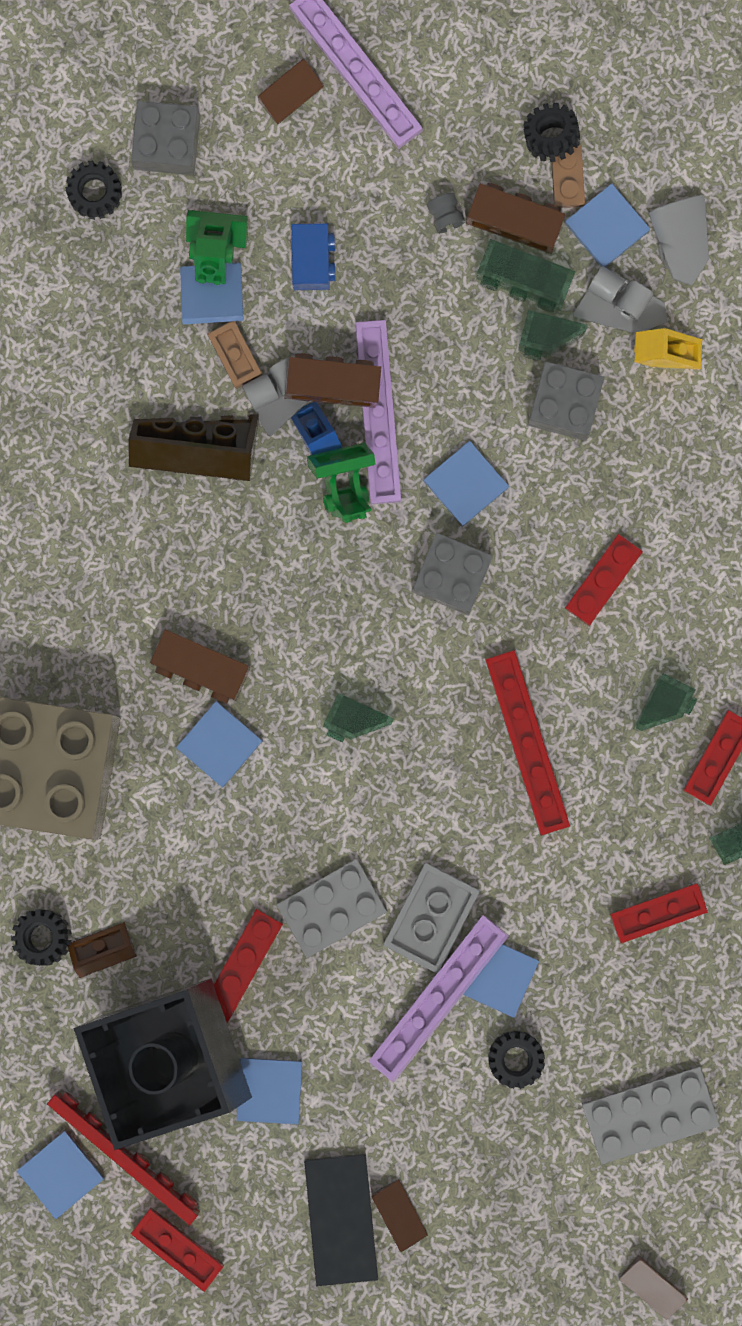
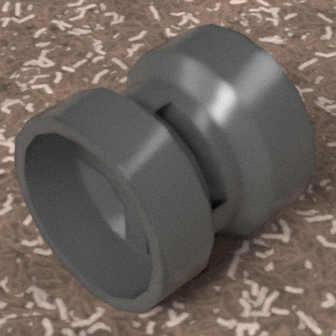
[427,193,465,234]

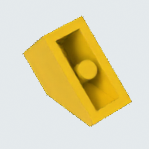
[634,328,702,369]

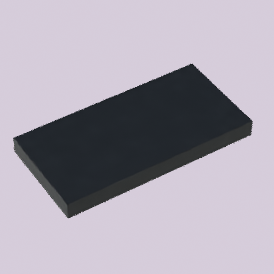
[304,1153,378,1287]

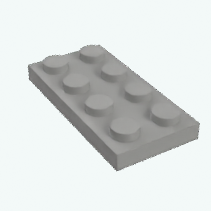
[582,1066,720,1164]

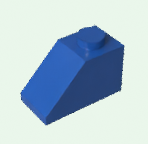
[291,402,343,455]

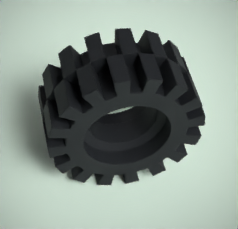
[523,103,580,162]
[65,160,122,220]
[11,909,72,966]
[488,1031,545,1089]

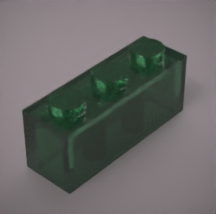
[476,239,576,312]

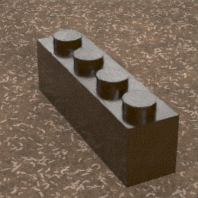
[128,414,259,481]

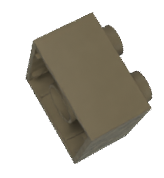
[0,697,121,840]

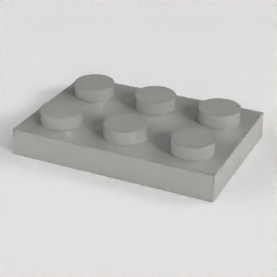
[277,859,387,958]
[383,863,480,973]

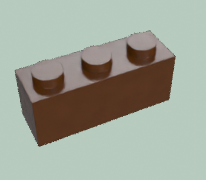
[466,183,565,254]
[284,353,381,408]
[150,629,251,704]

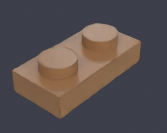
[552,145,585,208]
[207,321,262,389]

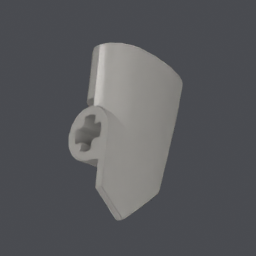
[649,195,709,286]
[573,266,667,334]
[242,353,321,437]

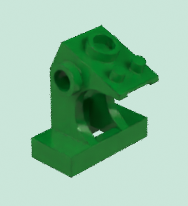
[186,210,248,285]
[307,442,376,523]

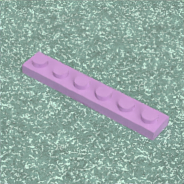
[289,0,423,149]
[356,320,401,505]
[369,915,509,1082]

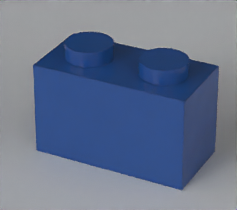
[291,223,335,291]

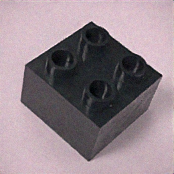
[73,978,252,1150]

